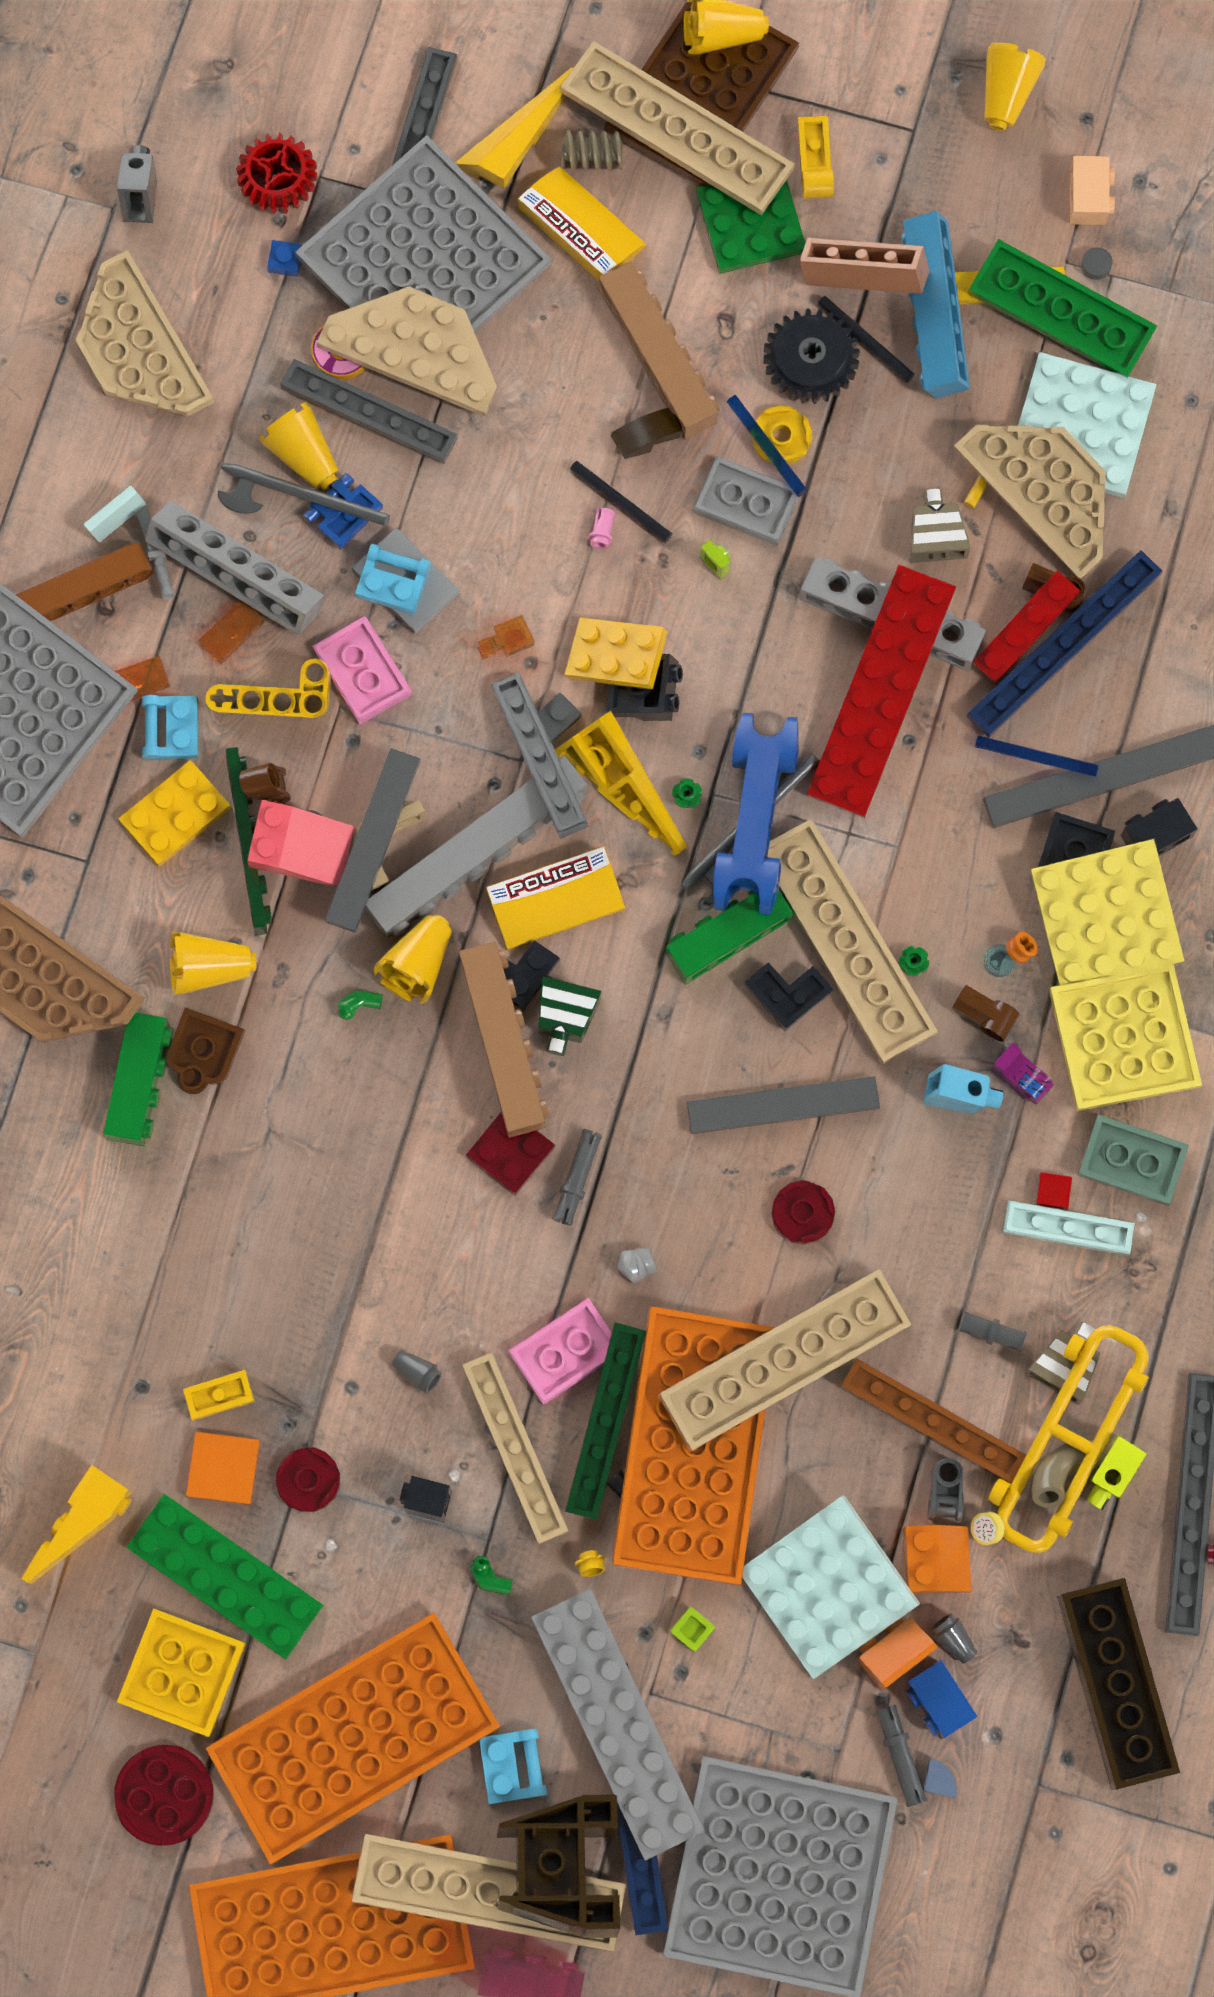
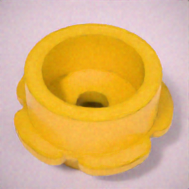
[574,1550,606,1577]

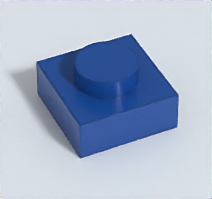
[267,240,302,277]

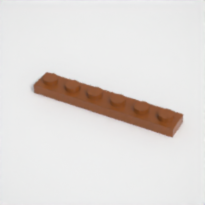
[840,1358,1026,1483]

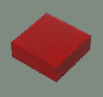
[1036,1172,1072,1210]

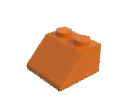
[902,1525,971,1594]
[857,1617,938,1691]

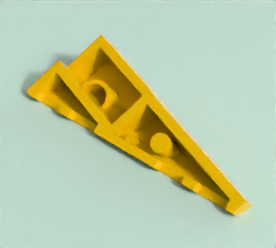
[455,68,573,189]
[555,711,687,856]

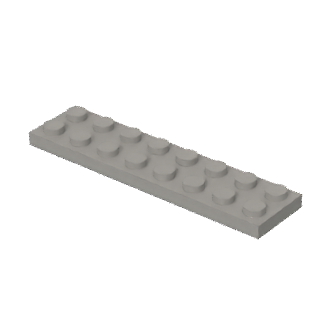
[531,1588,705,1860]

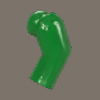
[337,990,383,1020]
[470,1556,512,1595]

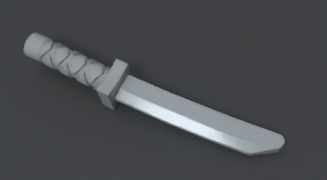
[136,496,175,600]

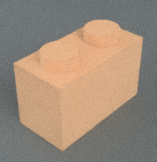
[1070,156,1115,225]

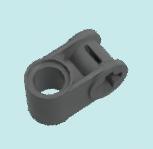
[928,1458,964,1522]

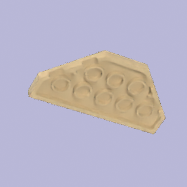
[76,250,215,417]
[317,287,497,417]
[954,425,1106,579]

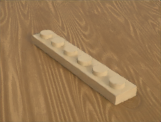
[462,1352,569,1545]

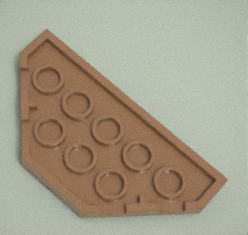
[0,896,145,1043]

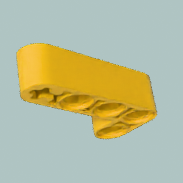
[205,658,331,718]

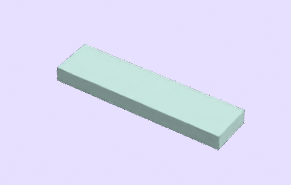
[1003,1201,1135,1256]

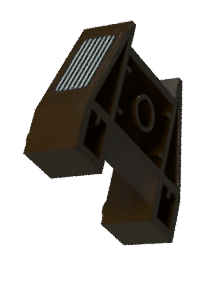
[497,1795,620,1938]

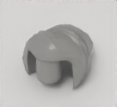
[618,1246,658,1284]

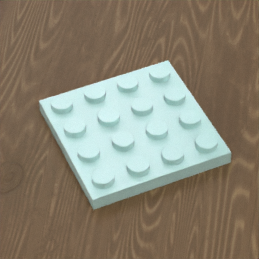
[1018,352,1157,499]
[742,1495,920,1679]

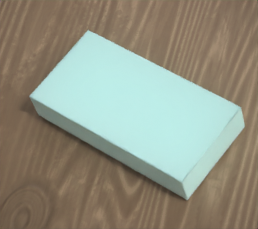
[84,486,146,543]

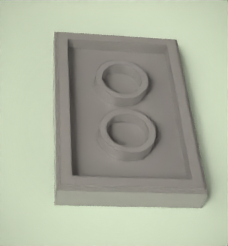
[692,456,801,546]
[352,527,460,634]

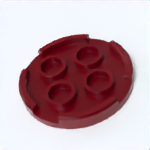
[114,1745,214,1846]

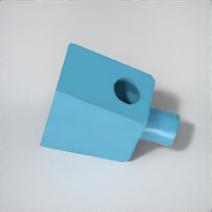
[923,1064,1003,1114]

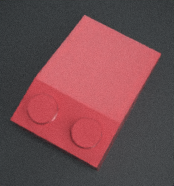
[247,800,355,887]

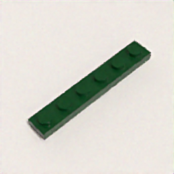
[225,747,272,936]
[564,1322,646,1520]

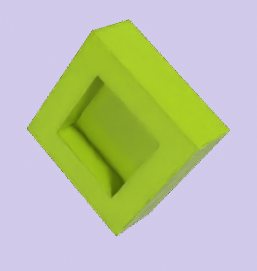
[700,540,731,579]
[670,1606,716,1653]

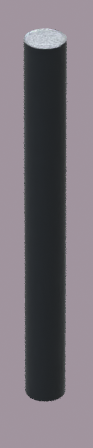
[817,296,915,383]
[570,461,673,543]

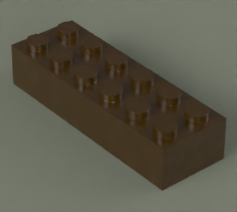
[1057,1578,1180,1790]

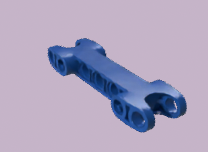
[714,713,799,915]

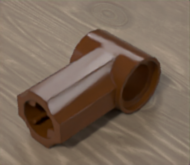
[1022,563,1086,612]
[952,985,1020,1042]

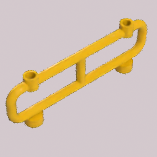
[988,1325,1149,1553]

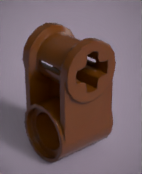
[240,763,291,804]

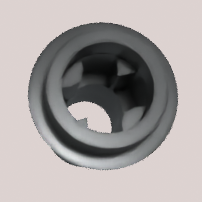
[392,1350,442,1394]
[931,1613,977,1664]

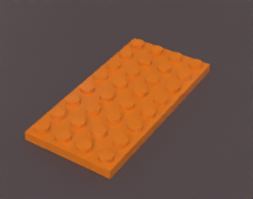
[611,1306,776,1586]
[206,1612,501,1865]
[189,1834,475,1997]

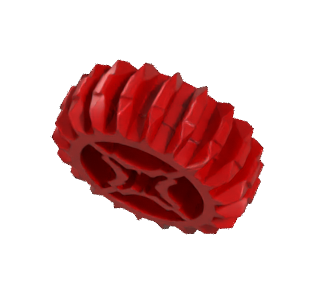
[236,132,318,214]

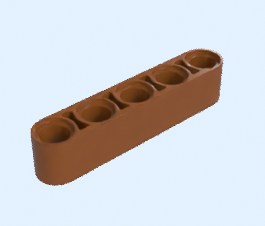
[16,543,154,622]

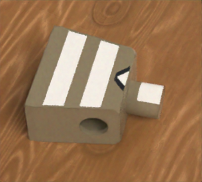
[909,489,970,563]
[1025,1322,1101,1405]

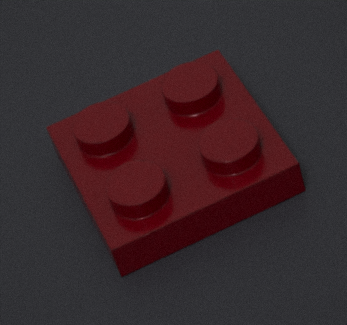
[466,1111,555,1196]

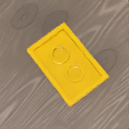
[564,617,668,689]
[118,760,231,867]

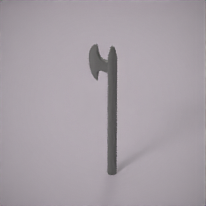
[218,464,390,526]
[681,754,820,904]

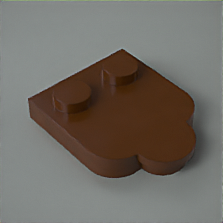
[167,1008,245,1094]

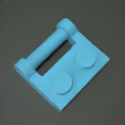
[355,544,431,615]
[142,695,199,760]
[479,1728,548,1804]

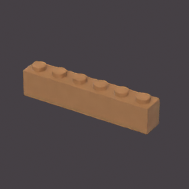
[599,262,720,439]
[459,941,550,1138]

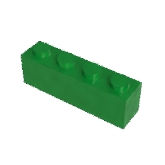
[666,890,793,985]
[103,1013,173,1147]

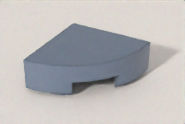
[923,1758,957,1798]

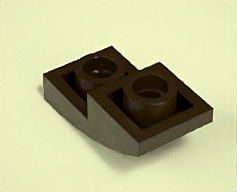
[611,407,683,459]

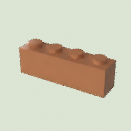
[800,238,929,294]

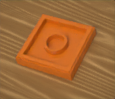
[186,1432,260,1505]

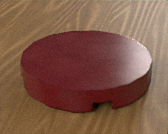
[771,1180,835,1245]
[276,1447,340,1512]

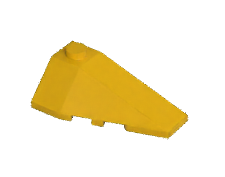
[21,1465,132,1584]

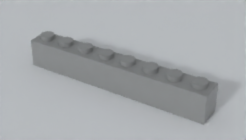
[365,756,587,939]

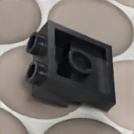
[606,654,683,721]

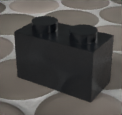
[1120,798,1198,856]
[399,1476,452,1523]

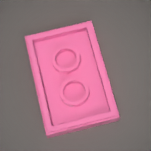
[312,616,413,725]
[508,1298,611,1405]

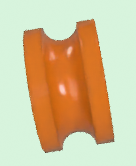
[1006,932,1038,964]

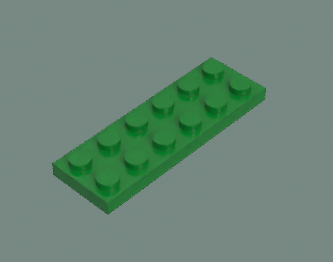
[968,239,1157,378]
[126,1494,324,1660]

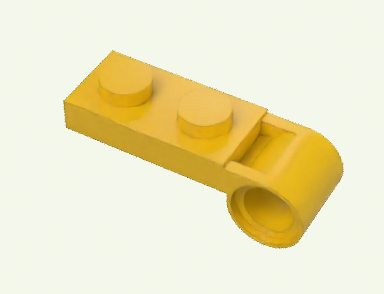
[797,116,834,199]

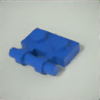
[303,473,383,550]

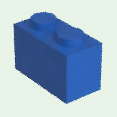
[905,1660,978,1739]

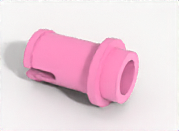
[588,508,615,549]

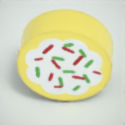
[971,1511,1004,1545]

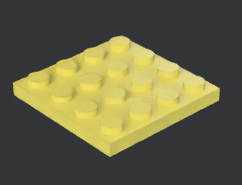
[1030,839,1184,986]
[1049,964,1202,1111]

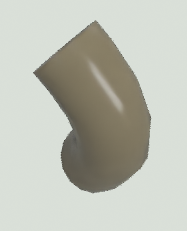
[1032,1439,1095,1507]

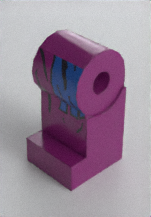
[991,1043,1054,1104]

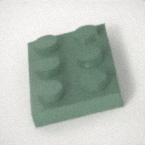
[1077,1114,1189,1206]

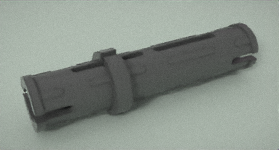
[552,1129,602,1226]
[876,1705,927,1807]

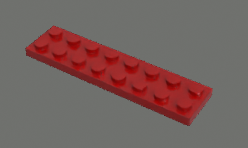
[807,564,956,818]

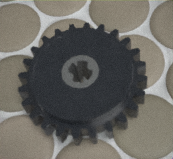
[763,308,860,404]

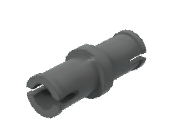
[959,1312,1027,1352]

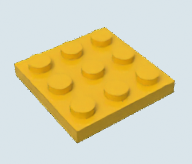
[117,1608,246,1737]

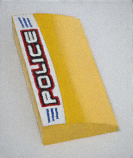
[518,166,646,281]
[486,846,625,951]

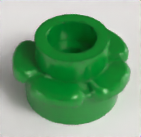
[672,778,702,808]
[898,946,929,976]

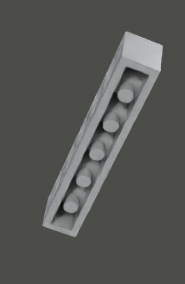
[145,500,324,636]
[799,557,986,672]

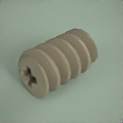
[562,130,622,170]

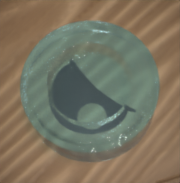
[984,944,1016,977]

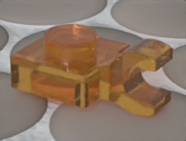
[477,615,535,659]

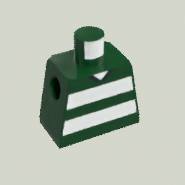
[538,976,601,1056]

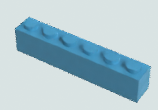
[902,211,970,399]

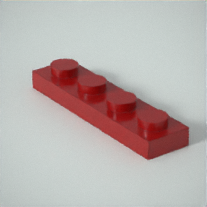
[973,570,1081,684]

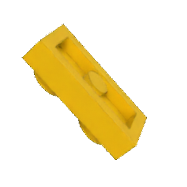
[183,1370,255,1421]

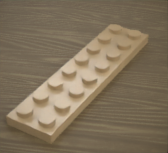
[560,41,795,215]
[768,818,938,1064]
[658,1269,911,1451]
[351,1834,626,1952]

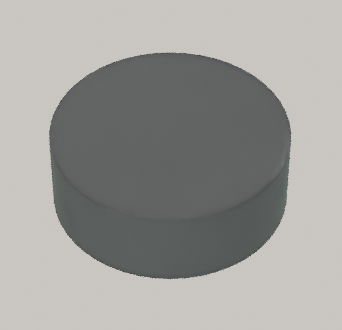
[1081,247,1113,280]

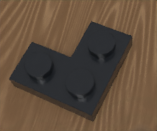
[504,940,560,1010]
[744,962,834,1031]

